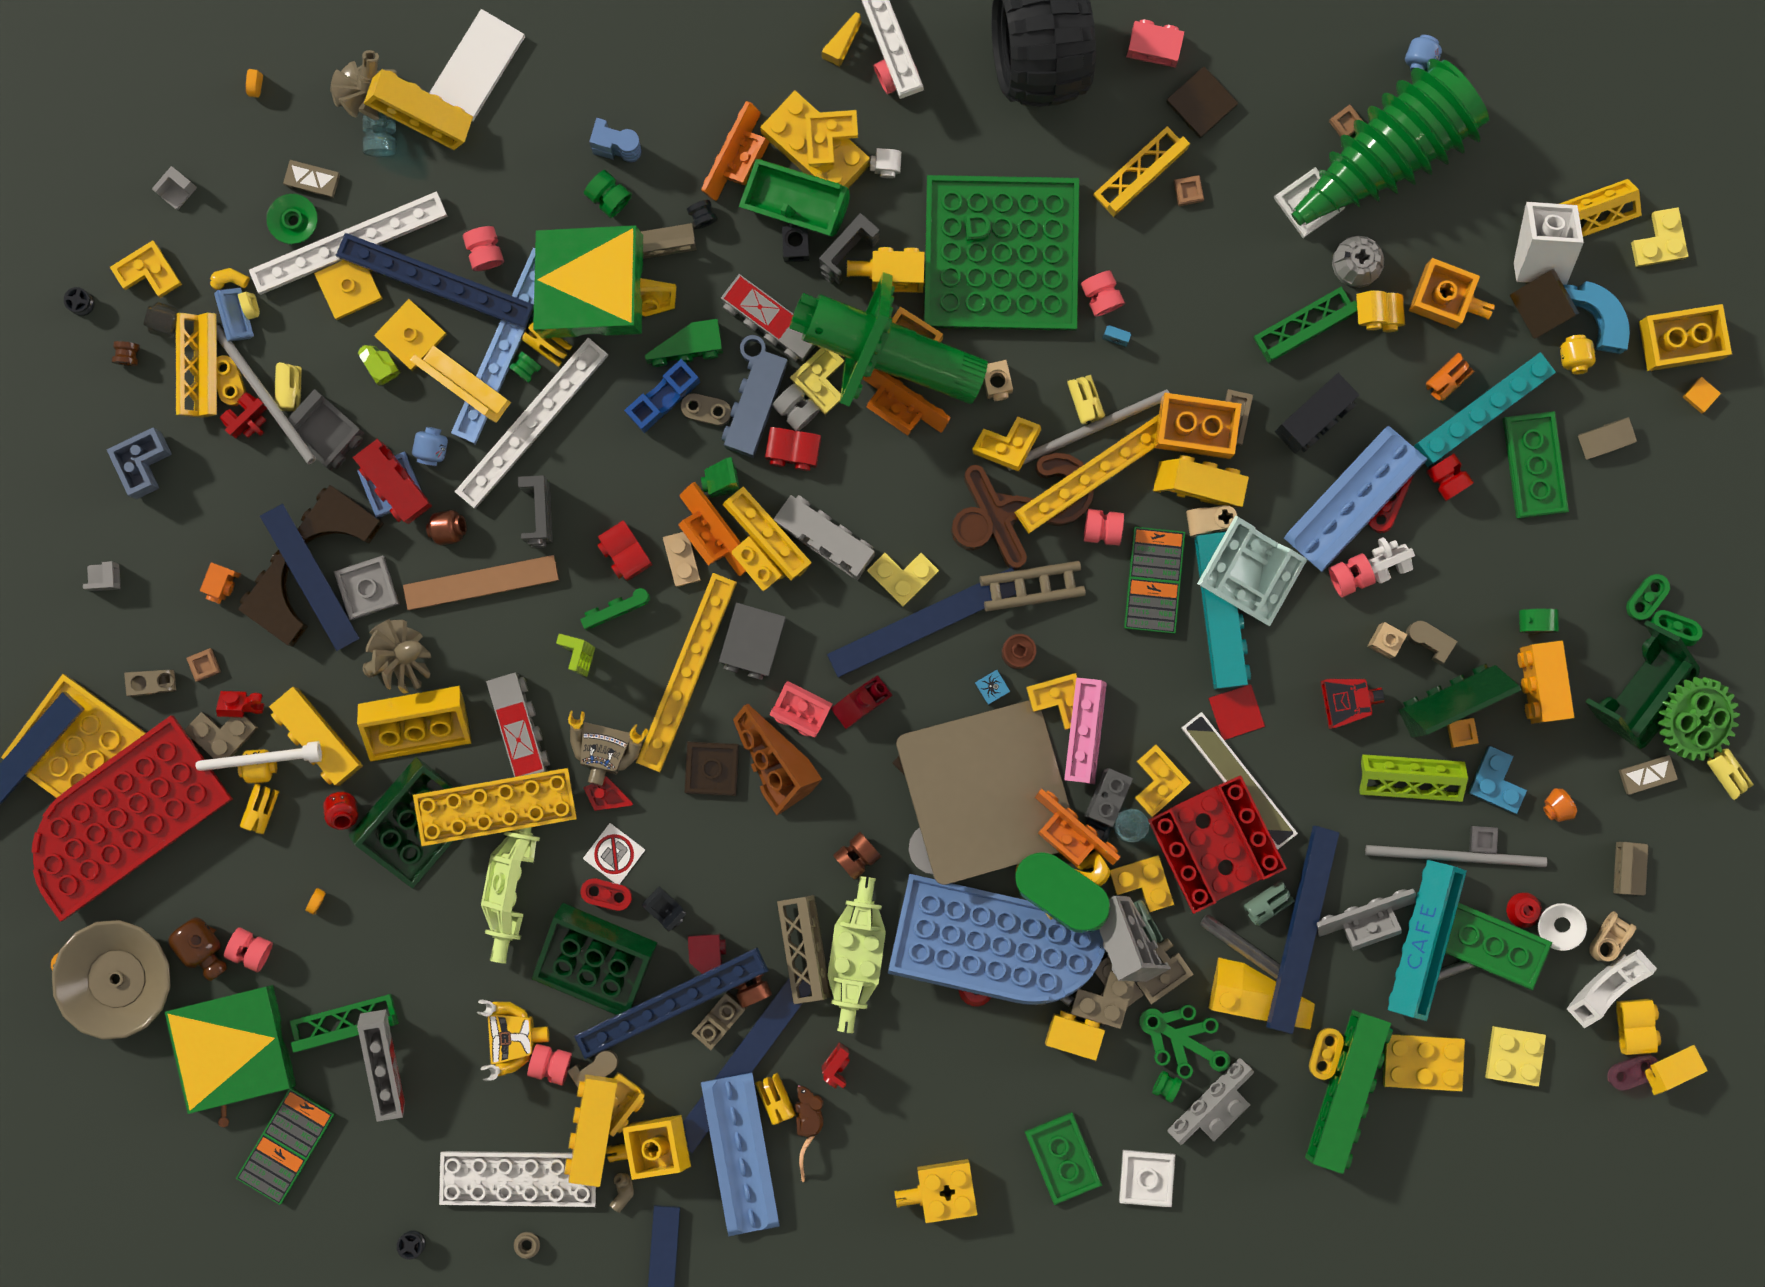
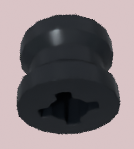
[687,200,718,229]
[64,287,95,316]
[397,1230,426,1260]

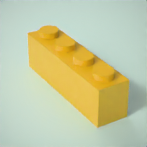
[364,69,473,150]
[269,687,363,786]
[564,1074,617,1187]

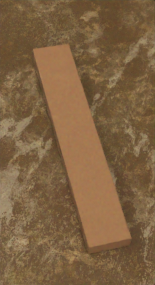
[403,555,560,611]

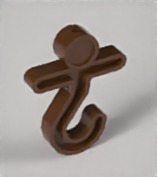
[951,453,1094,570]

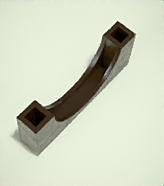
[238,485,384,647]

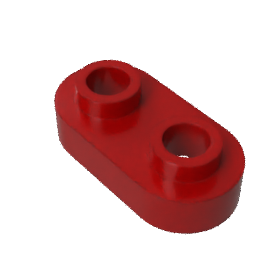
[581,878,632,911]

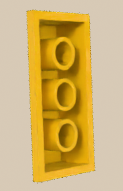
[357,686,471,762]

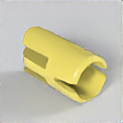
[275,362,302,411]
[1067,375,1105,425]
[1707,749,1754,800]

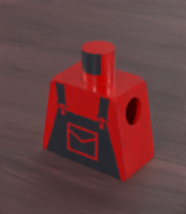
[1320,679,1384,729]

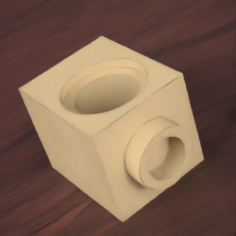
[983,360,1013,401]
[1367,622,1407,659]

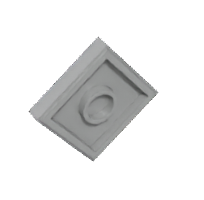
[334,556,400,621]

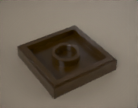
[1166,67,1238,138]
[1510,269,1579,339]
[685,742,739,796]

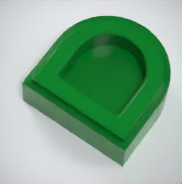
[964,213,991,241]

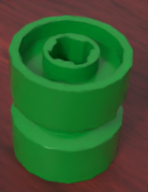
[584,170,632,218]

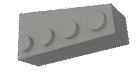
[773,495,875,581]

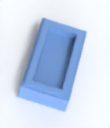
[214,288,254,342]

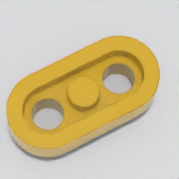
[217,355,246,406]
[1309,1028,1344,1080]

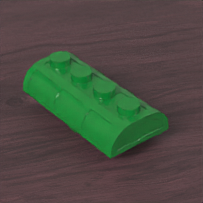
[739,159,850,237]

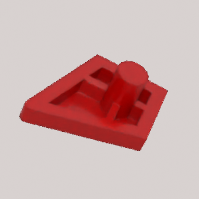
[583,776,633,811]

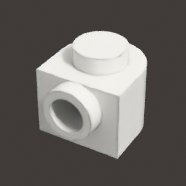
[870,148,902,178]

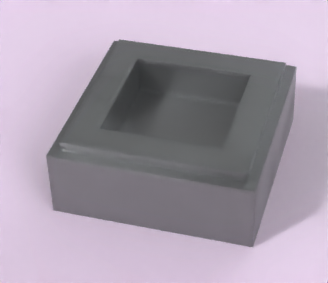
[1469,826,1498,854]

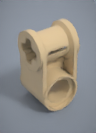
[1186,505,1237,537]
[1589,911,1636,961]

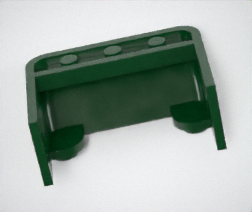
[1586,620,1700,749]

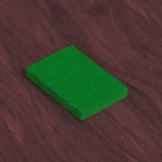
[1024,1112,1102,1205]

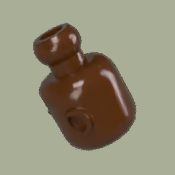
[168,917,227,981]

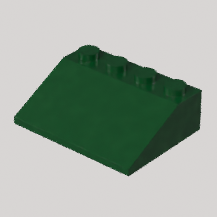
[1398,663,1521,738]
[349,757,454,889]
[532,903,658,1015]

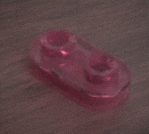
[1608,1054,1659,1090]

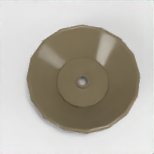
[52,920,171,1040]

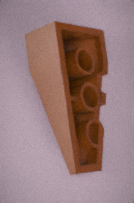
[733,704,822,815]

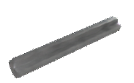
[1200,914,1280,979]

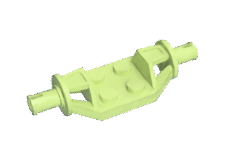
[481,827,540,964]
[827,876,886,1033]

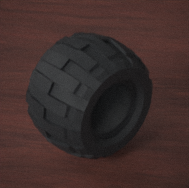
[991,0,1096,107]

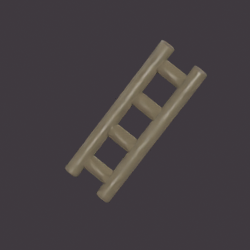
[980,561,1086,612]

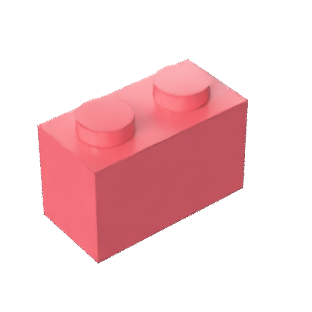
[1126,20,1184,68]

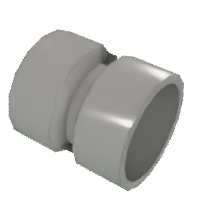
[772,383,820,431]

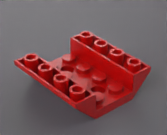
[1148,775,1287,914]

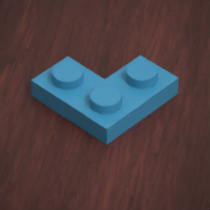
[1468,746,1527,814]

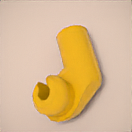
[210,268,250,290]

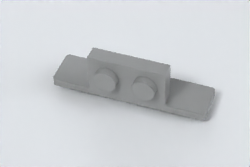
[1317,889,1416,951]
[1167,1058,1254,1145]

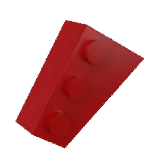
[352,439,432,524]

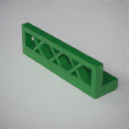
[1253,286,1358,364]
[290,994,399,1053]

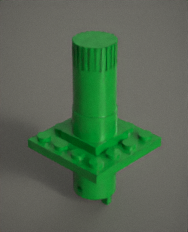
[789,272,988,407]

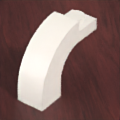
[1567,949,1657,1028]

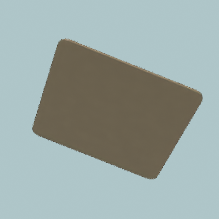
[896,700,1070,885]

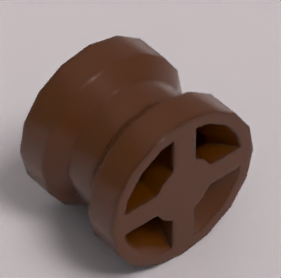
[112,341,140,366]

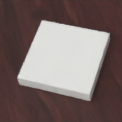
[1274,167,1345,238]
[1119,1150,1175,1207]

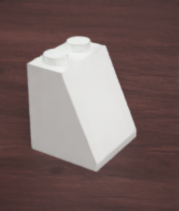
[1514,202,1584,285]

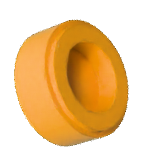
[305,888,326,915]

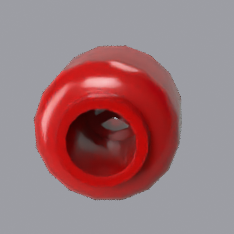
[323,792,358,830]

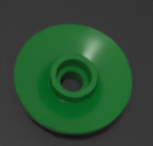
[266,194,318,244]

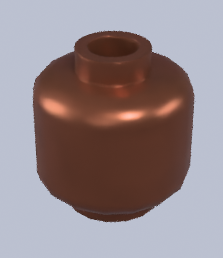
[426,510,467,545]

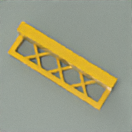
[1093,126,1190,217]
[1559,179,1642,237]
[176,312,217,418]
[410,345,511,423]
[723,487,812,581]

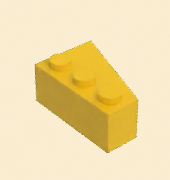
[1153,455,1249,508]

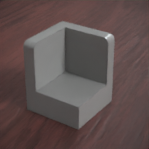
[152,166,197,210]
[83,561,120,591]

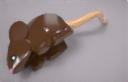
[795,1085,824,1182]

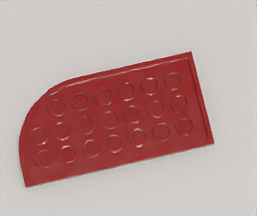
[31,715,233,922]

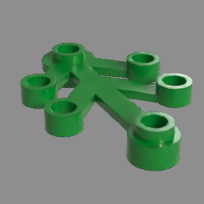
[1139,1004,1230,1079]

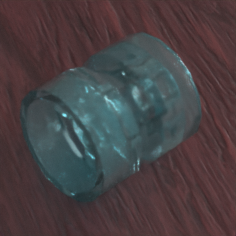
[362,113,396,157]
[1112,809,1149,842]

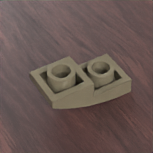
[1578,417,1637,460]
[691,991,747,1050]

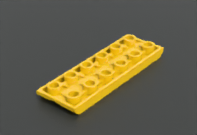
[413,768,577,846]

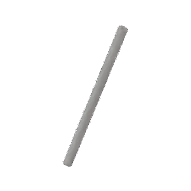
[217,325,316,465]
[1007,389,1169,471]
[1365,845,1547,867]

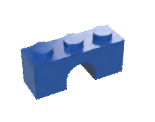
[624,359,701,433]

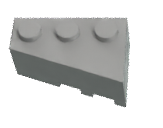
[1099,896,1171,982]

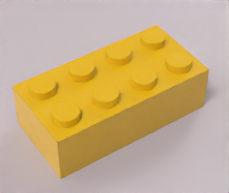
[760,90,870,189]

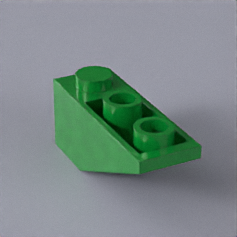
[645,319,723,367]

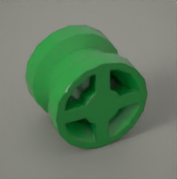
[509,351,542,383]
[1152,1070,1182,1103]

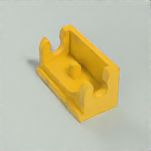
[1645,1045,1708,1095]

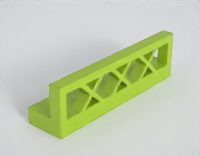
[556,634,596,677]
[1359,754,1468,802]

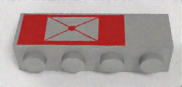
[721,274,815,362]
[486,672,550,777]
[357,1010,405,1122]

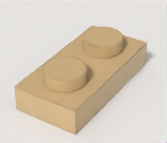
[663,532,701,587]

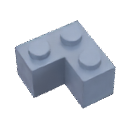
[106,427,172,499]

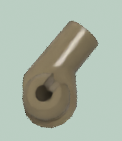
[610,1173,634,1213]

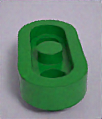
[1626,574,1670,621]
[1650,610,1703,646]

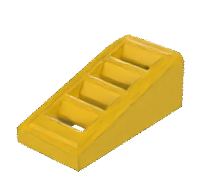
[821,12,861,67]

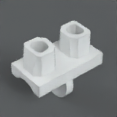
[1368,537,1415,583]

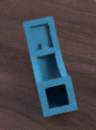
[1564,281,1630,354]

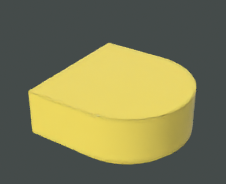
[237,292,260,320]

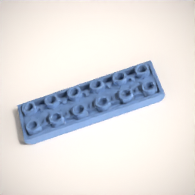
[1284,426,1427,572]
[701,1072,779,1236]

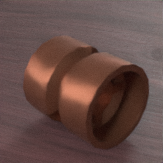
[1002,634,1036,669]
[833,832,882,880]
[735,974,772,1008]

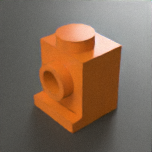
[200,562,241,604]

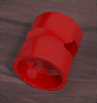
[1426,453,1474,501]

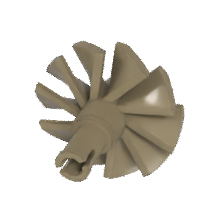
[330,50,397,120]
[363,619,431,693]

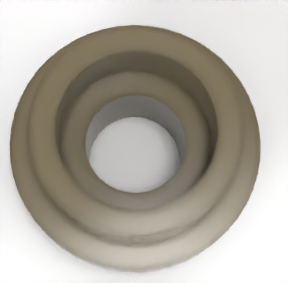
[514,1232,540,1259]

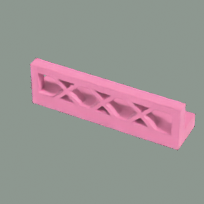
[1064,678,1107,784]

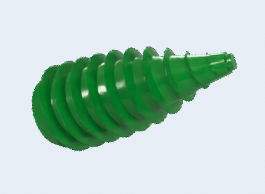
[1291,59,1489,226]

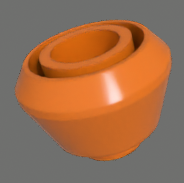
[1543,788,1577,822]

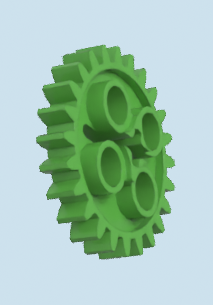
[1658,677,1740,761]

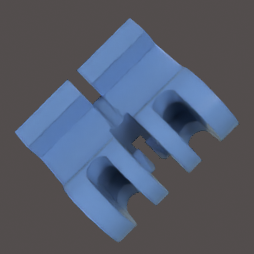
[589,118,641,162]

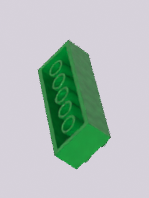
[1305,1010,1393,1174]

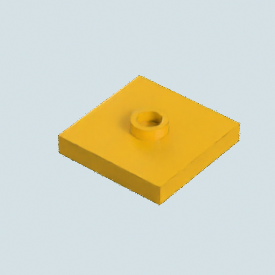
[314,260,383,320]
[374,299,447,371]

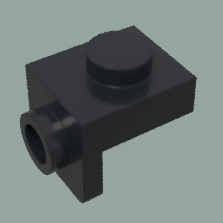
[642,886,686,932]

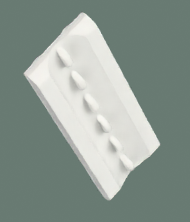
[439,1151,596,1207]

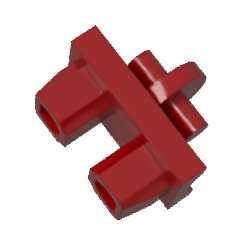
[220,392,267,439]

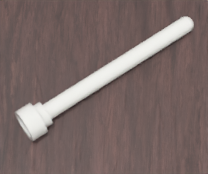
[195,741,322,771]

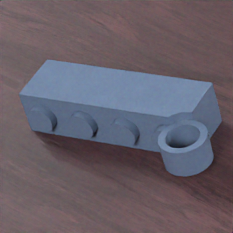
[721,335,788,458]

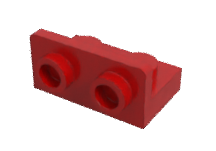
[821,1042,850,1089]

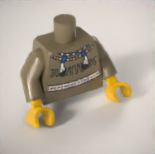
[568,711,648,786]

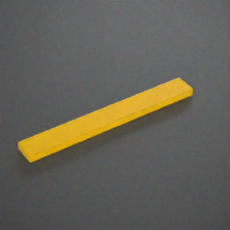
[1014,414,1159,534]
[636,573,737,773]

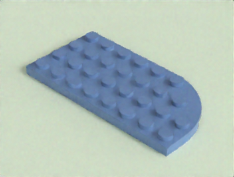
[888,874,1105,1005]

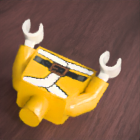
[477,999,549,1081]

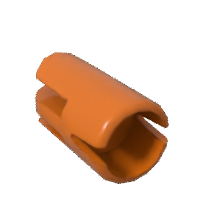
[1426,353,1475,401]

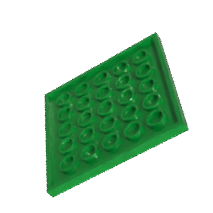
[924,175,1079,331]

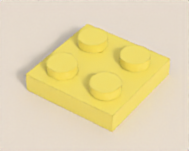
[1485,1026,1546,1087]

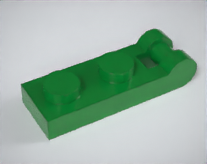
[580,588,650,630]

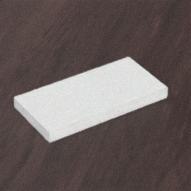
[430,9,525,121]

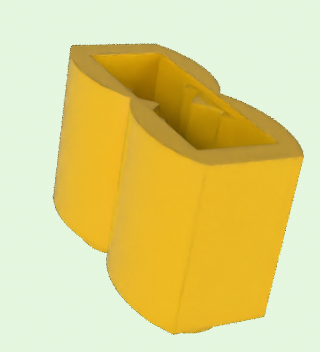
[1356,291,1405,332]
[1616,999,1661,1055]

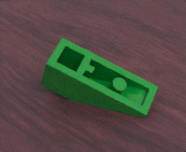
[701,457,740,498]

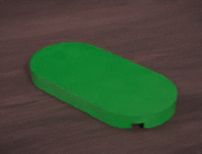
[1015,852,1110,933]

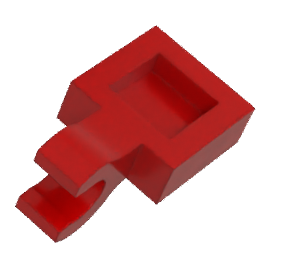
[216,691,265,718]

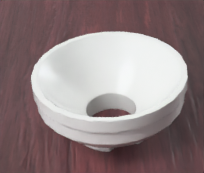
[1538,903,1587,951]

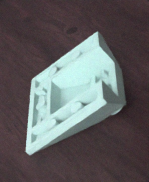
[1197,515,1307,626]

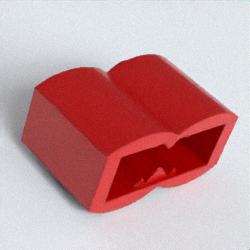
[765,427,821,471]
[597,520,653,581]

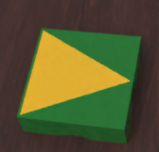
[533,225,643,338]
[165,985,296,1114]

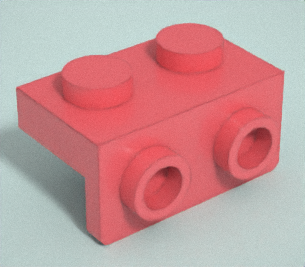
[770,681,833,738]

